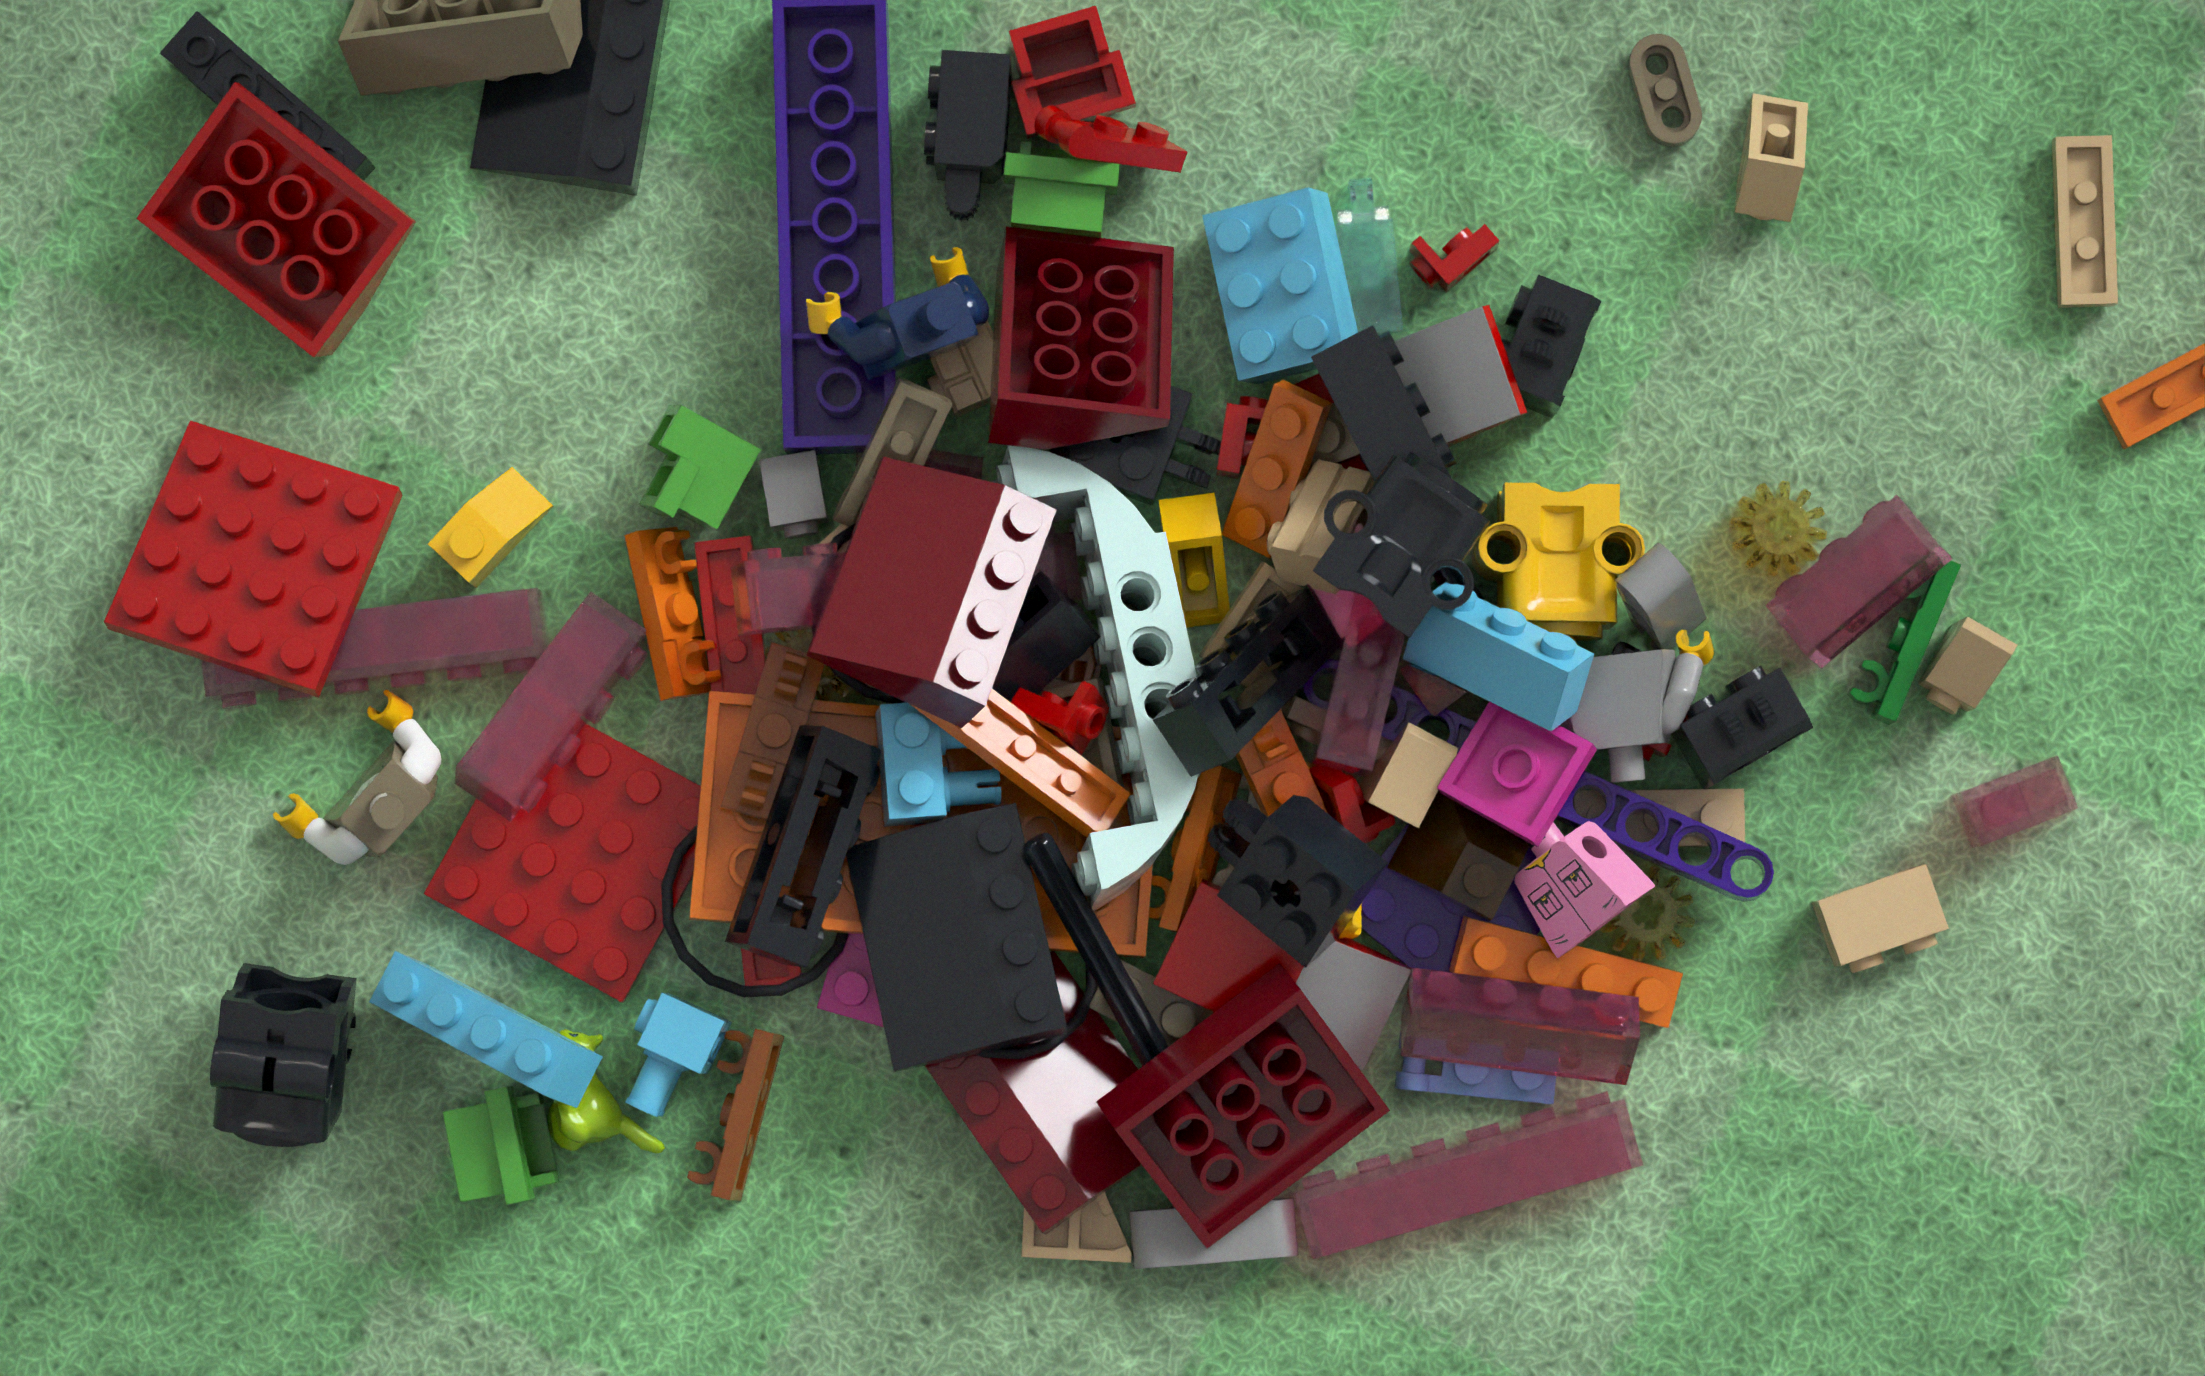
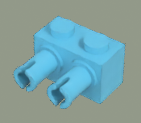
[875,703,1001,827]
[625,992,732,1117]

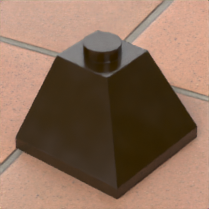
[1387,790,1529,921]

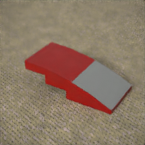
[1294,305,1528,471]
[1153,879,1412,1070]

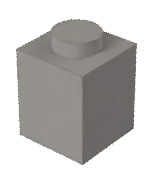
[759,450,829,539]

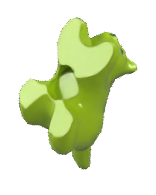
[547,1029,665,1154]

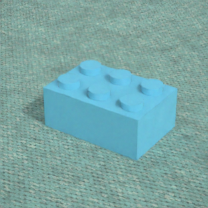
[1202,187,1358,384]

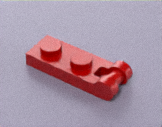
[1034,105,1188,173]

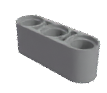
[1615,543,1706,650]
[1129,1198,1298,1269]

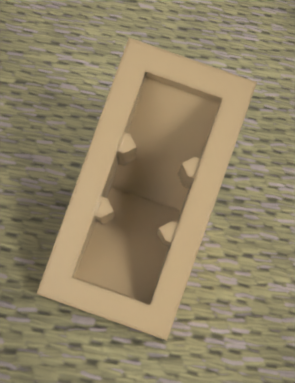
[1359,722,1459,828]

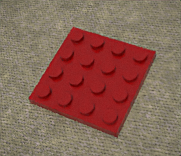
[104,420,403,698]
[424,695,701,1003]

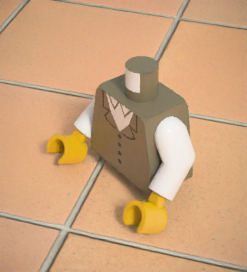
[273,690,441,865]

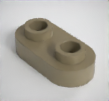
[1628,34,1702,147]

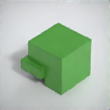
[1004,140,1120,238]
[639,405,761,529]
[443,1086,560,1205]

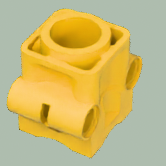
[1471,482,1645,641]

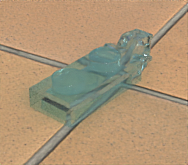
[1335,178,1403,335]

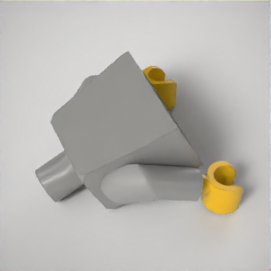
[1560,630,1714,783]

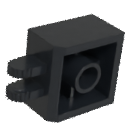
[924,50,1012,222]
[1501,275,1601,418]
[1050,386,1221,505]
[1671,665,1813,789]
[1207,795,1388,968]

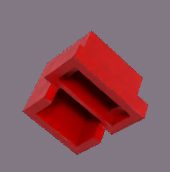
[1009,5,1136,139]

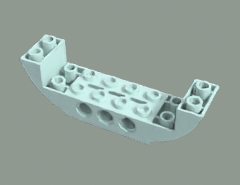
[992,445,1201,911]

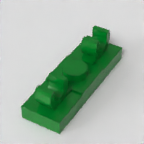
[1847,556,1961,725]

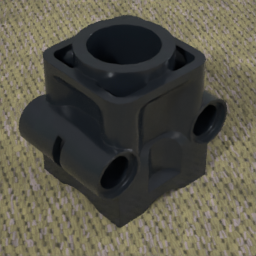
[1313,452,1490,638]
[210,963,357,1147]

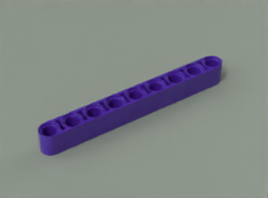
[1303,659,1774,902]

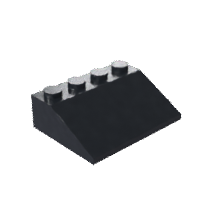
[470,0,670,196]
[846,803,1067,1072]

